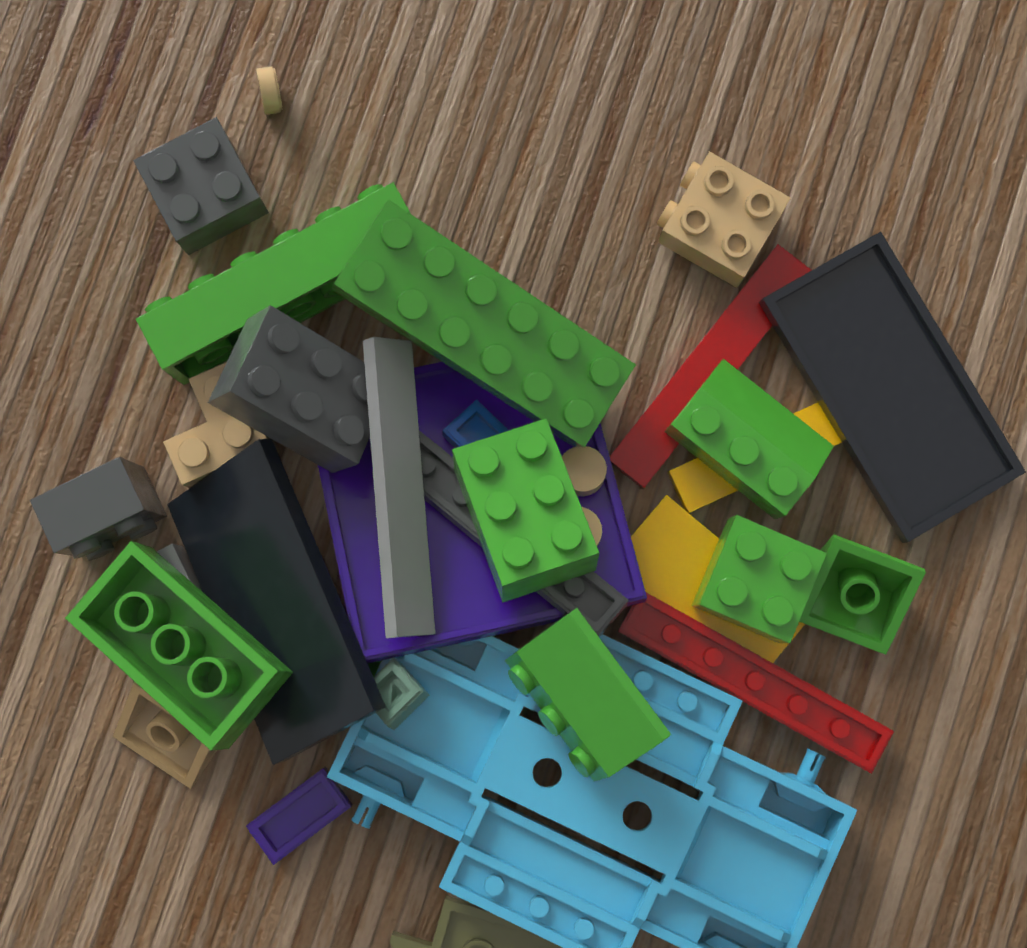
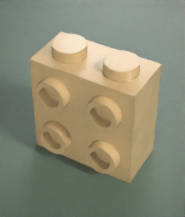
[657,151,791,288]

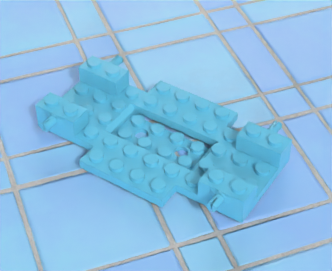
[327,634,857,948]

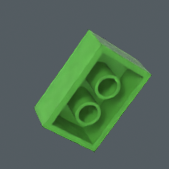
[452,418,599,603]

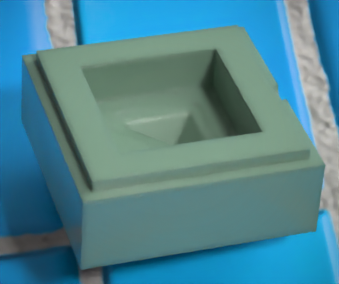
[374,657,430,730]

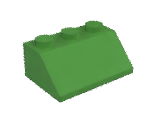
[665,359,834,519]
[505,608,672,781]

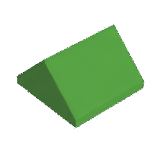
[799,534,926,655]

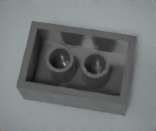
[208,305,370,473]

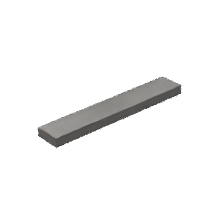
[363,337,435,638]

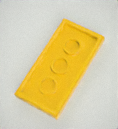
[631,494,805,663]

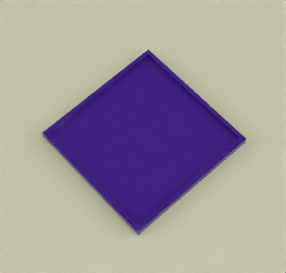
[318,362,647,663]

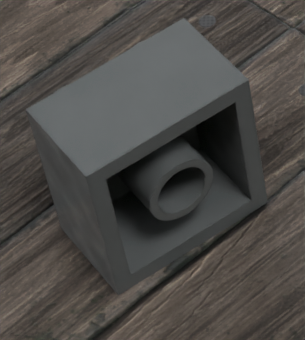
[133,117,269,255]
[30,457,167,561]

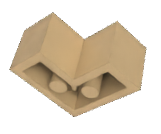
[163,362,279,488]

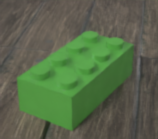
[65,541,293,751]

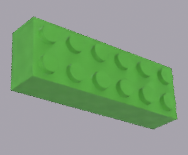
[136,182,411,385]
[331,199,636,447]

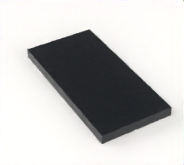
[759,232,1026,543]
[167,439,386,765]

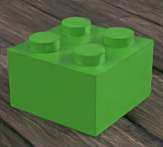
[692,515,827,643]

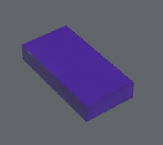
[246,767,353,865]

